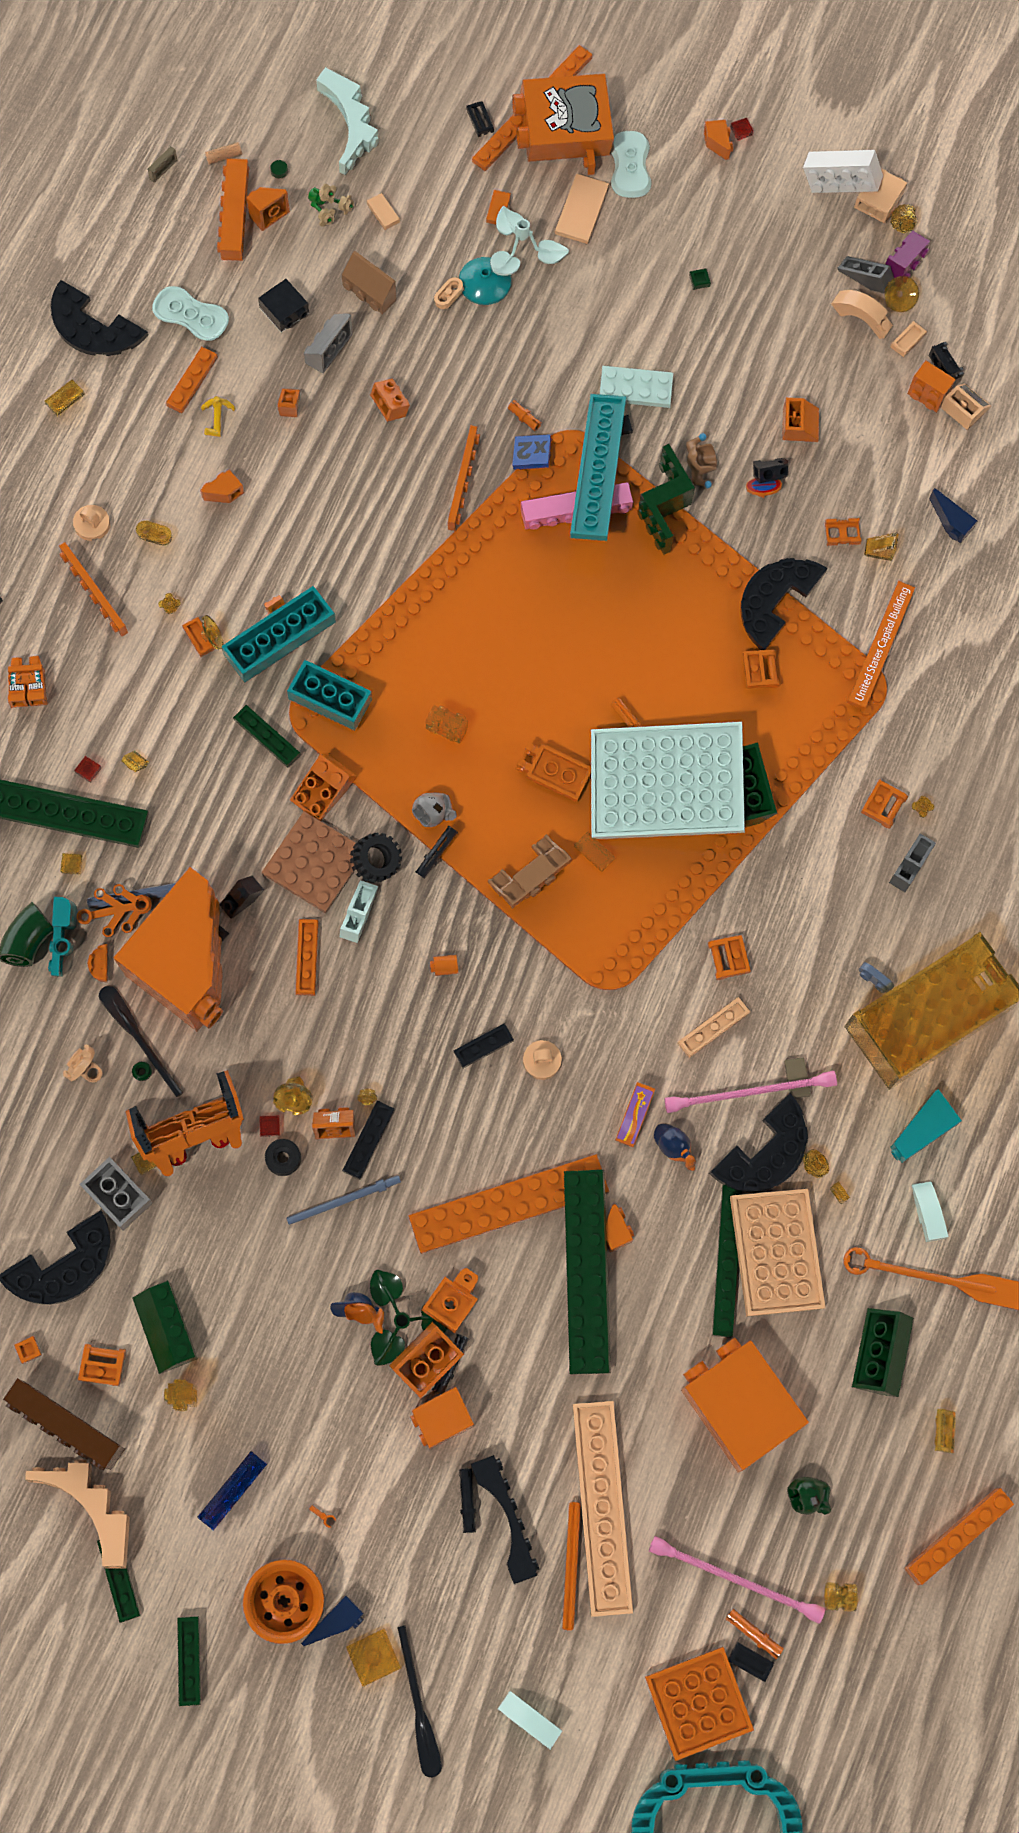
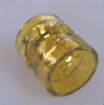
[824,1582,858,1612]

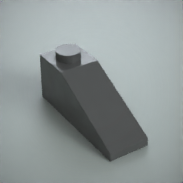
[837,256,895,294]

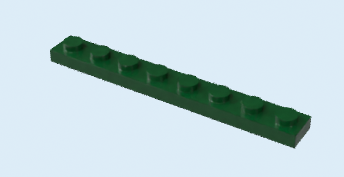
[712,1184,742,1338]

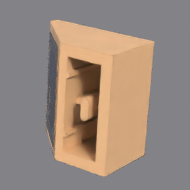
[941,383,991,430]

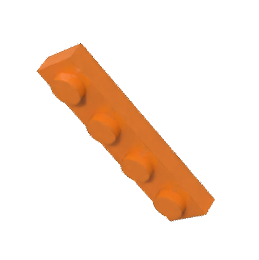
[166,346,218,413]

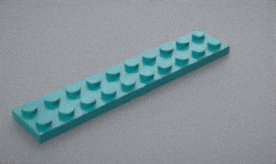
[570,394,626,541]

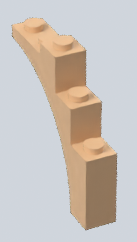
[25,1459,130,1569]

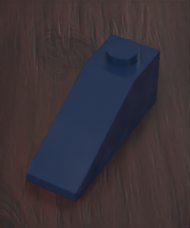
[929,488,977,544]
[301,1595,364,1646]

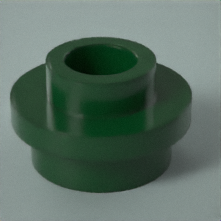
[132,1061,152,1081]

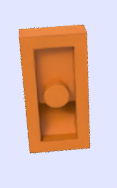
[278,388,300,417]

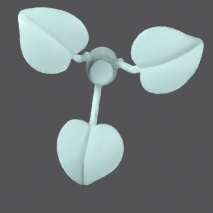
[490,206,569,276]

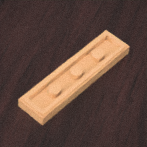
[677,997,750,1058]

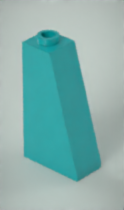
[890,1089,962,1163]

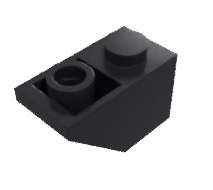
[219,875,264,919]

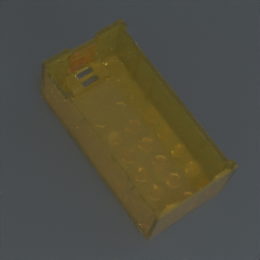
[844,932,1019,1090]

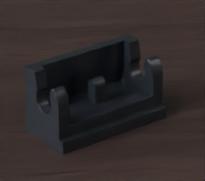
[929,342,964,379]

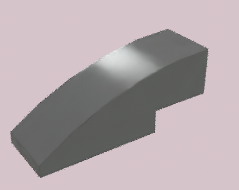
[889,834,936,892]

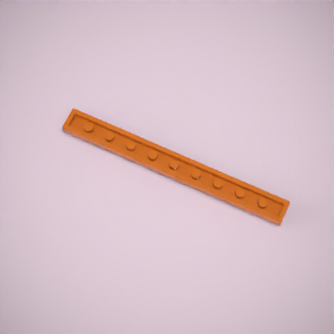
[472,45,593,171]

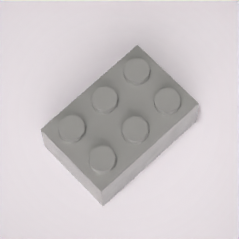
[79,1157,153,1231]

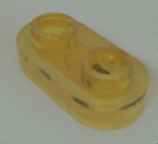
[136,521,172,546]

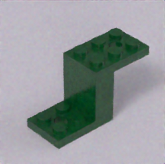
[637,444,695,555]

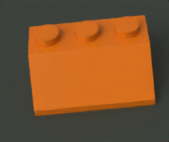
[389,1322,464,1398]

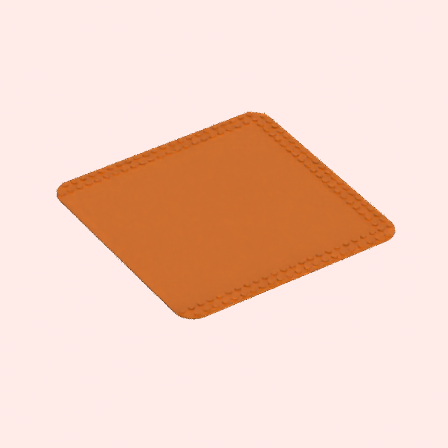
[289,430,887,990]

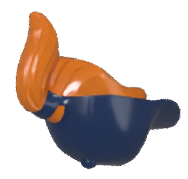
[654,1124,696,1171]
[330,1292,384,1334]

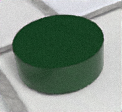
[270,160,288,179]

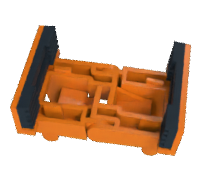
[125,1070,244,1176]

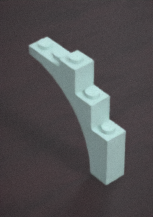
[316,67,379,175]

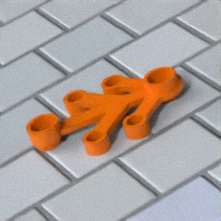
[76,884,152,937]

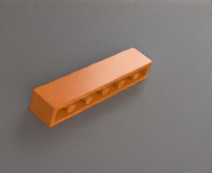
[217,158,249,261]
[904,1488,1014,1585]

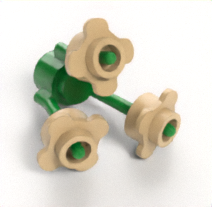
[308,183,354,227]

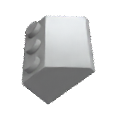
[304,313,352,373]

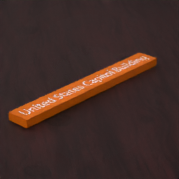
[847,581,915,710]

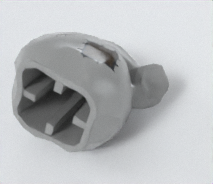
[412,793,457,827]

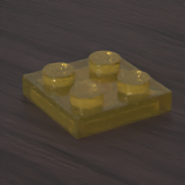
[346,1628,401,1687]

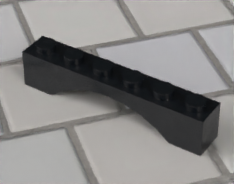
[471,1455,540,1585]

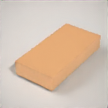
[367,193,400,230]
[890,321,927,358]

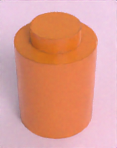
[430,955,458,976]

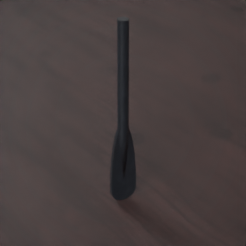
[99,986,183,1097]
[397,1625,442,1778]

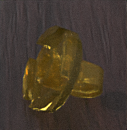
[273,1076,313,1115]

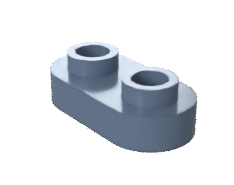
[859,962,894,993]

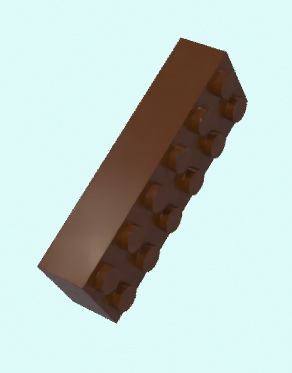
[3,1378,125,1471]

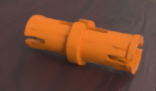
[508,400,542,432]

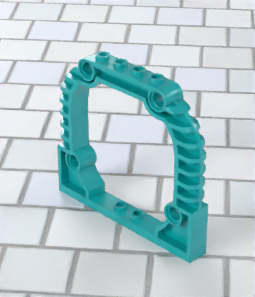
[631,1760,803,1833]

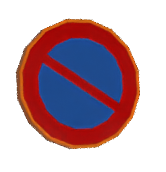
[746,478,782,498]

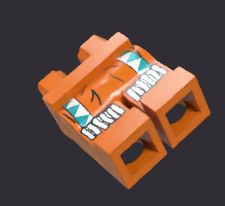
[8,656,47,708]

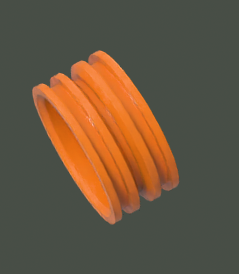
[243,1560,324,1644]

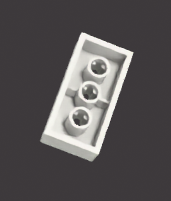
[803,150,883,193]

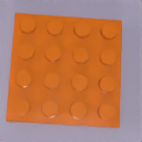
[645,1647,754,1761]

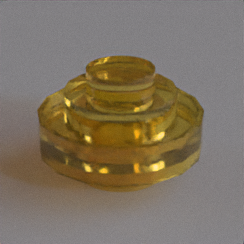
[803,1149,829,1178]

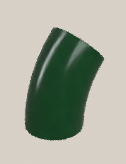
[0,902,54,967]

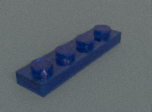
[197,1451,267,1531]

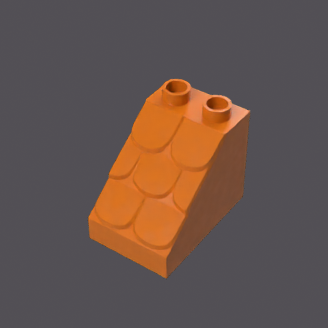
[113,867,223,1032]

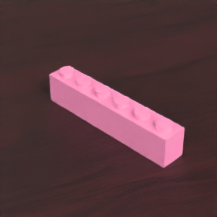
[521,483,633,529]

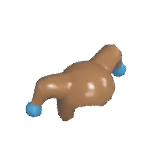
[686,433,717,489]

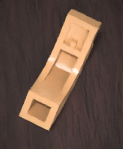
[831,290,893,339]

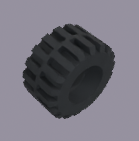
[350,833,402,883]

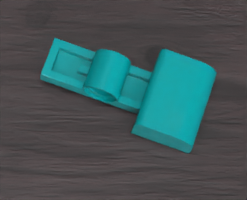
[48,897,78,977]

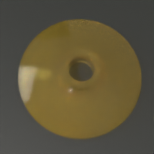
[884,276,919,312]
[201,615,224,650]

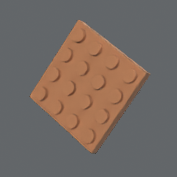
[262,811,356,913]

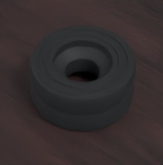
[265,1139,301,1176]

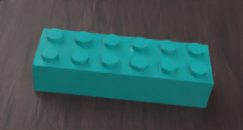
[221,586,336,683]

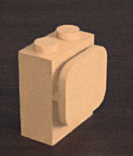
[854,169,907,224]

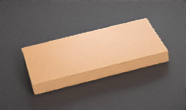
[555,174,609,244]

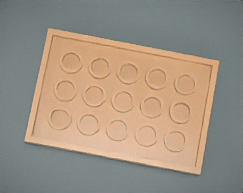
[730,1189,825,1317]

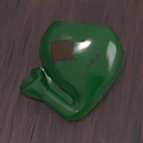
[787,1477,831,1515]

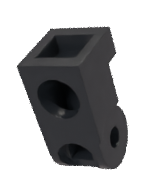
[753,458,789,484]

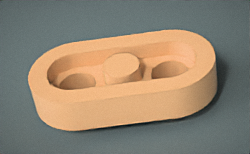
[434,277,464,309]

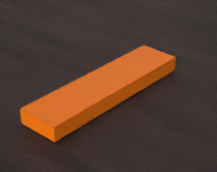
[295,919,319,996]

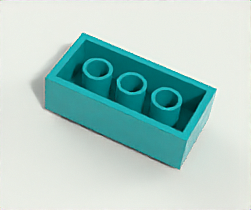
[287,660,372,731]

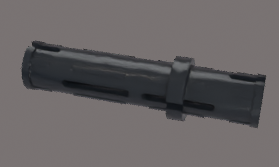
[415,826,458,879]
[432,1334,469,1395]
[459,1468,476,1533]

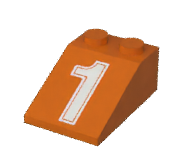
[312,1107,355,1139]

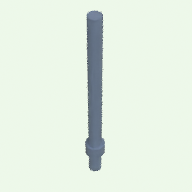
[286,1175,401,1225]

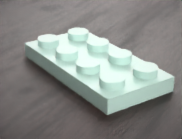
[600,366,673,408]

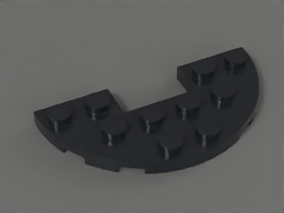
[51,280,148,356]
[741,558,828,650]
[709,1093,808,1192]
[0,1211,111,1305]

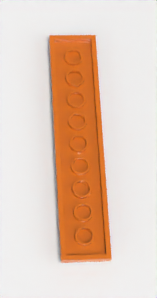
[408,1154,609,1254]

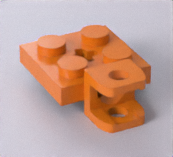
[421,1268,478,1333]

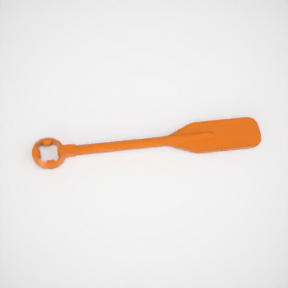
[843,1247,1019,1310]

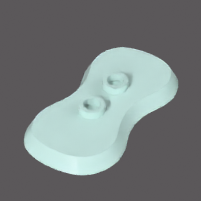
[611,131,651,198]
[152,286,229,341]

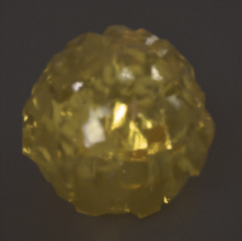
[890,204,917,233]

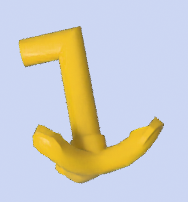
[201,396,236,437]

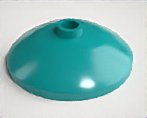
[459,257,511,305]

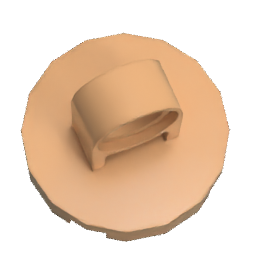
[73,505,110,541]
[523,1040,562,1080]
[63,1044,102,1082]

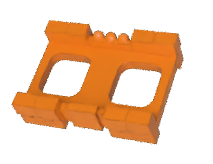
[825,518,861,546]

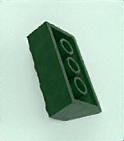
[743,742,777,828]
[133,1281,198,1374]
[852,1308,914,1397]

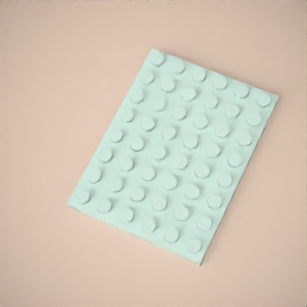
[591,722,745,839]

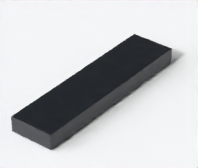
[342,1100,395,1180]

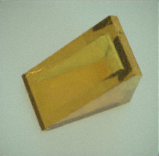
[864,532,899,561]

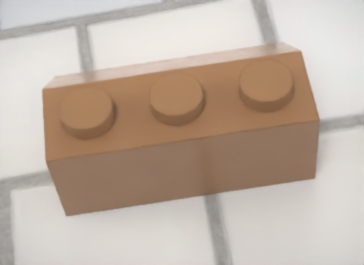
[342,251,396,315]

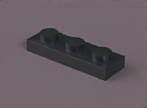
[453,1023,514,1069]

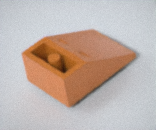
[290,754,357,821]

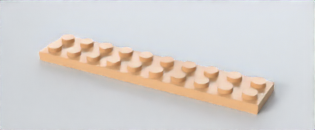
[573,1401,633,1617]

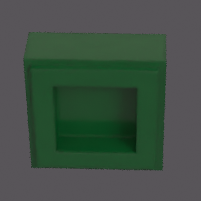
[689,268,711,290]

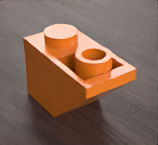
[704,119,733,160]
[200,469,244,503]
[606,1204,634,1253]

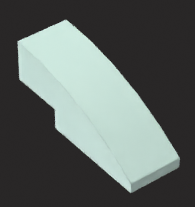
[339,880,378,943]
[911,1182,948,1242]
[498,1691,562,1749]

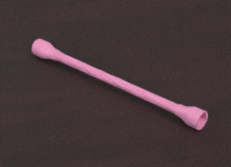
[664,1071,837,1113]
[649,1536,825,1624]

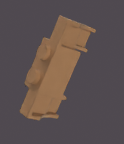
[488,834,572,909]

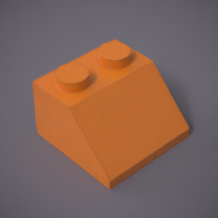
[246,187,290,231]

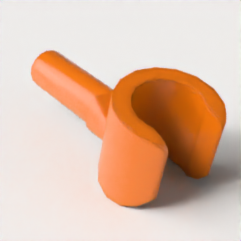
[309,1505,336,1528]

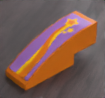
[615,1082,655,1147]

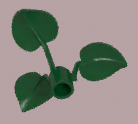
[370,1270,450,1366]

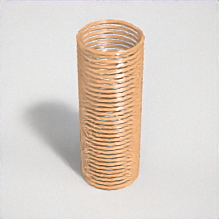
[205,142,242,165]

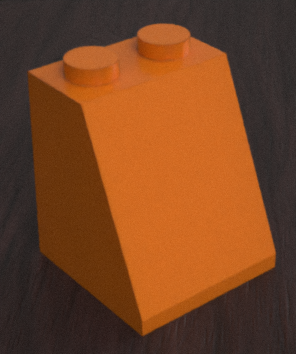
[410,1387,474,1449]

